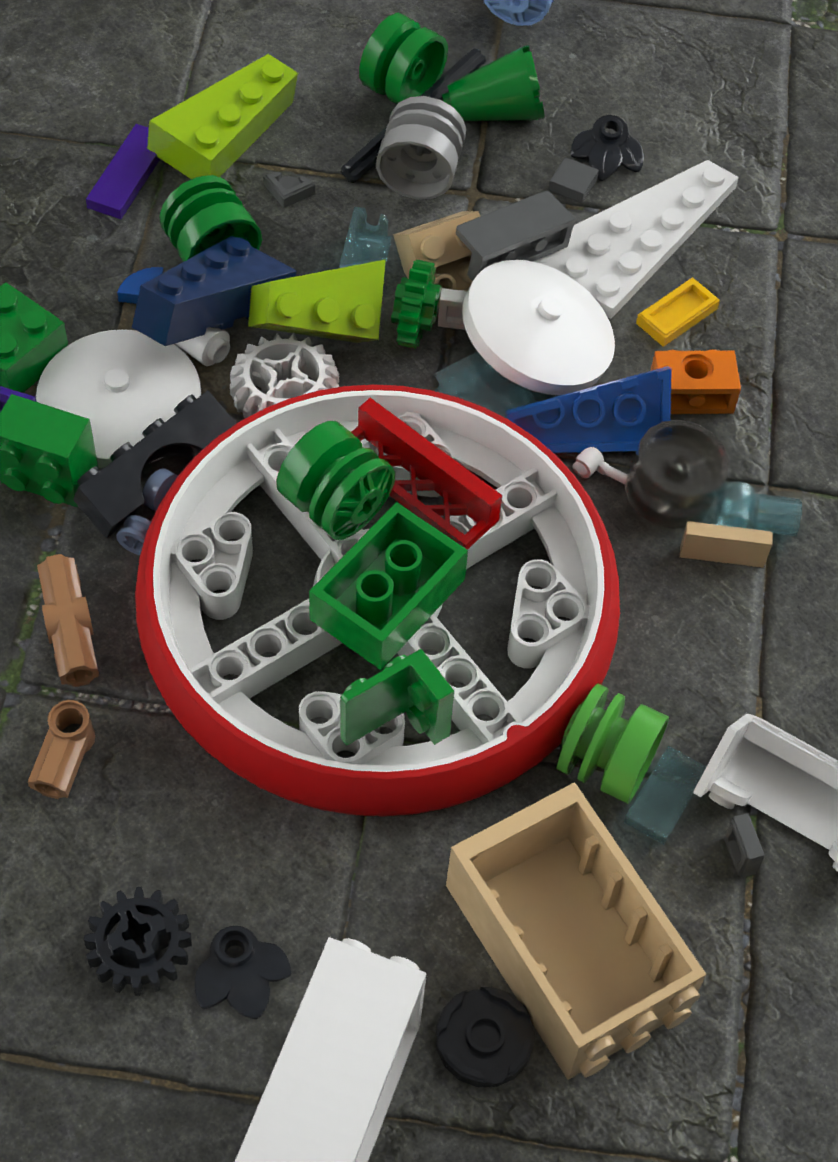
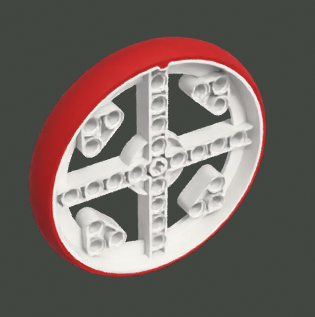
[135,385,620,816]

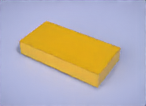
[636,277,720,347]

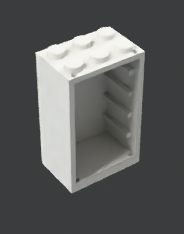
[235,937,427,1162]

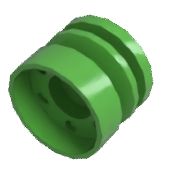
[556,683,669,805]

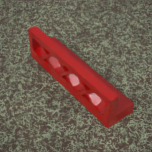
[351,398,503,550]

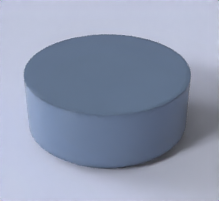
[142,468,178,511]

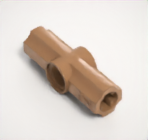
[37,554,99,687]

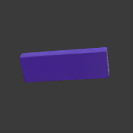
[86,124,160,219]

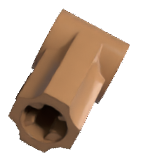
[28,700,96,799]

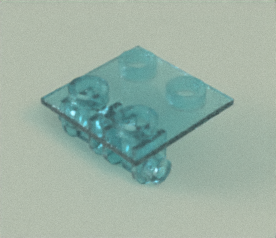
[434,351,536,418]

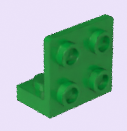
[340,648,454,746]

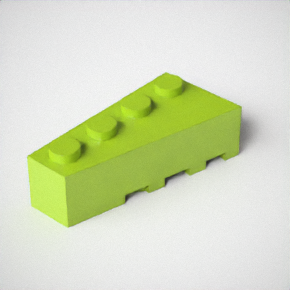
[147,54,298,179]

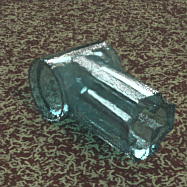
[716,481,802,536]

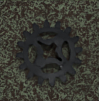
[84,887,192,996]

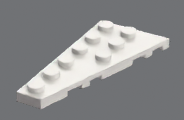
[533,160,739,319]

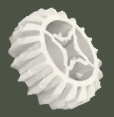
[230,333,339,419]

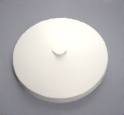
[462,260,615,395]
[36,329,201,468]

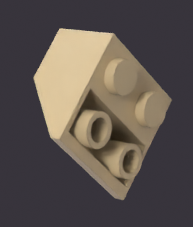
[393,211,480,308]

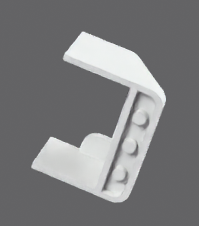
[693,714,838,872]

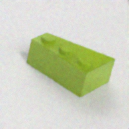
[248,259,386,343]

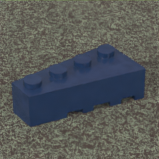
[132,236,297,346]

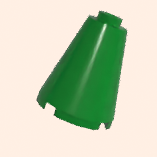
[442,45,545,121]

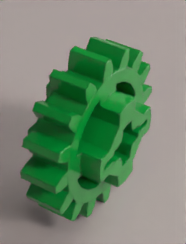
[391,259,441,349]

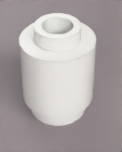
[175,327,230,366]

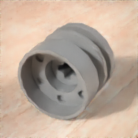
[376,96,467,200]

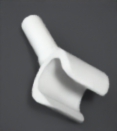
[572,447,633,486]

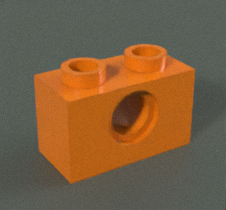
[651,349,741,414]

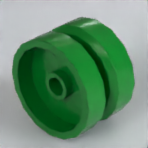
[359,12,448,104]

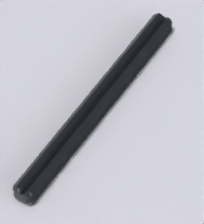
[341,48,486,183]

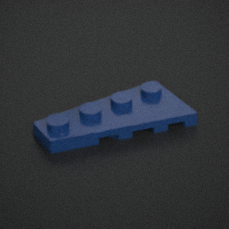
[505,366,672,453]

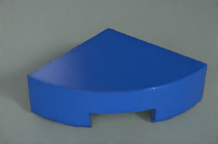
[117,267,164,304]

